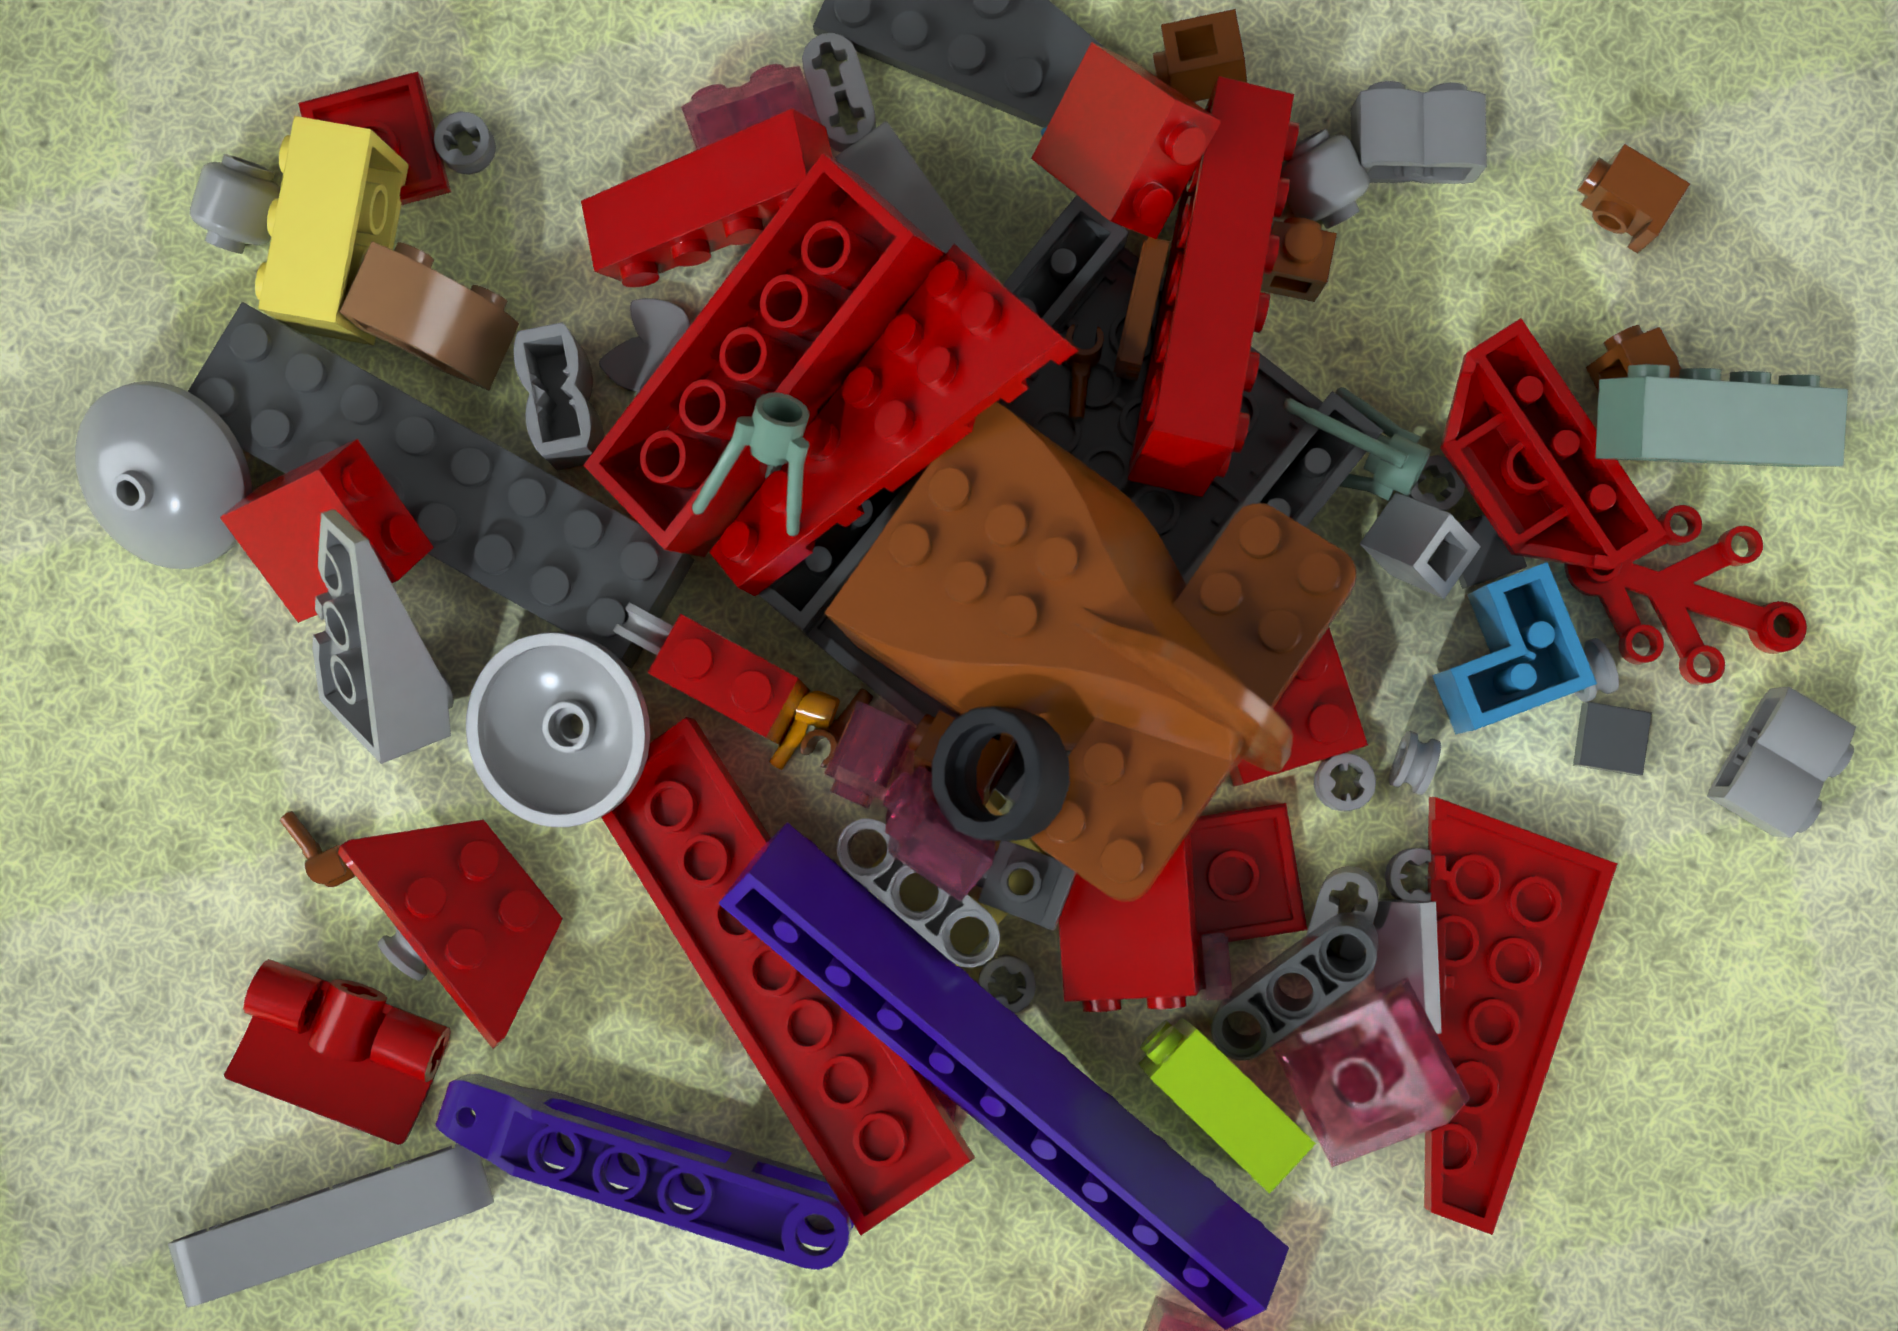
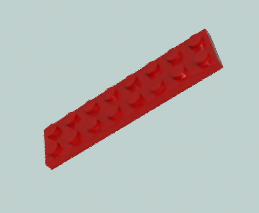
[601,717,976,1235]

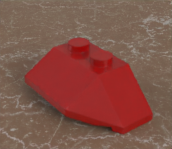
[1440,318,1667,571]

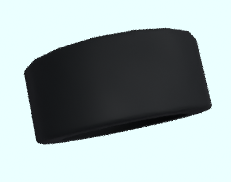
[932,706,1069,841]

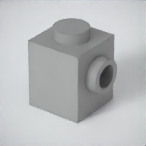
[1360,492,1481,599]

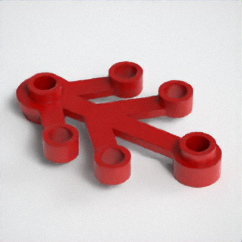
[1564,505,1807,685]

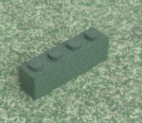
[1595,365,1848,467]

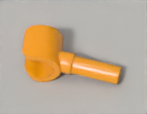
[769,691,840,770]

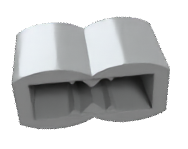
[1351,81,1487,184]
[514,322,604,470]
[1707,686,1856,838]

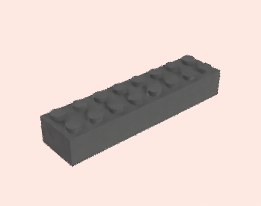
[188,302,695,669]

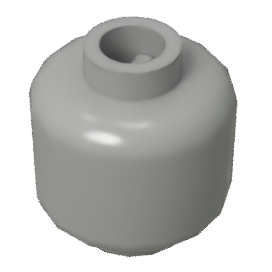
[1280,129,1370,229]
[190,154,281,254]

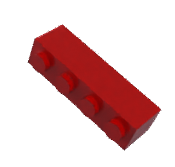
[581,108,833,287]

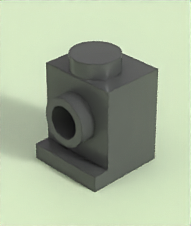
[972,840,1076,931]

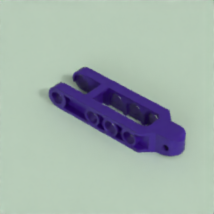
[436,1074,854,1270]

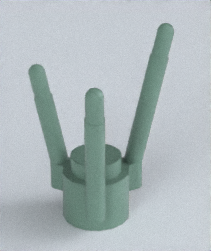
[1283,387,1431,501]
[692,393,809,536]

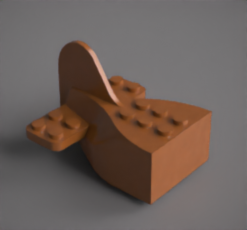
[825,401,1356,901]

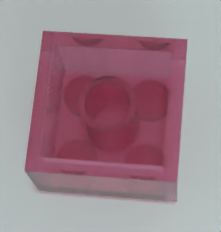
[1271,978,1470,1167]

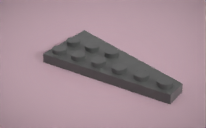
[813,0,1105,128]

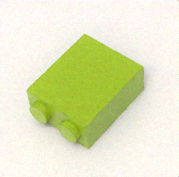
[1138,1018,1316,1194]

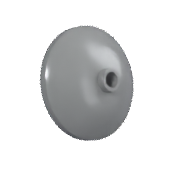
[75,381,252,569]
[466,632,650,827]

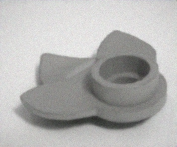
[599,298,691,396]

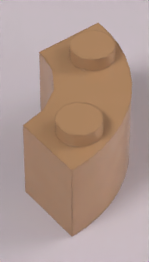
[340,241,519,391]

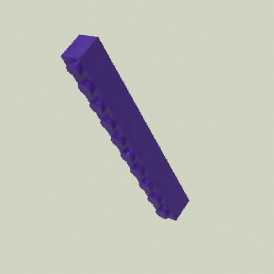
[718,822,1289,1330]

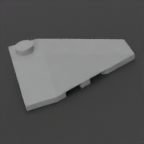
[312,509,454,764]

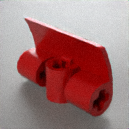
[224,959,451,1145]

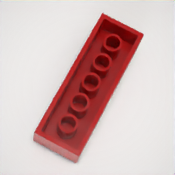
[1127,76,1299,497]
[583,153,946,557]

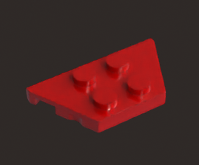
[338,819,563,1049]

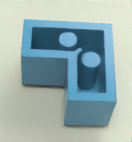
[1432,562,1597,735]

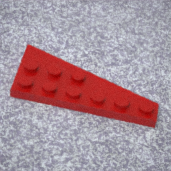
[710,244,1079,596]
[1424,797,1618,1235]

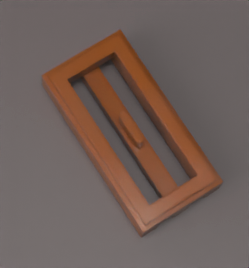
[1113,237,1170,381]

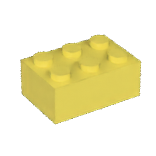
[255,116,409,345]

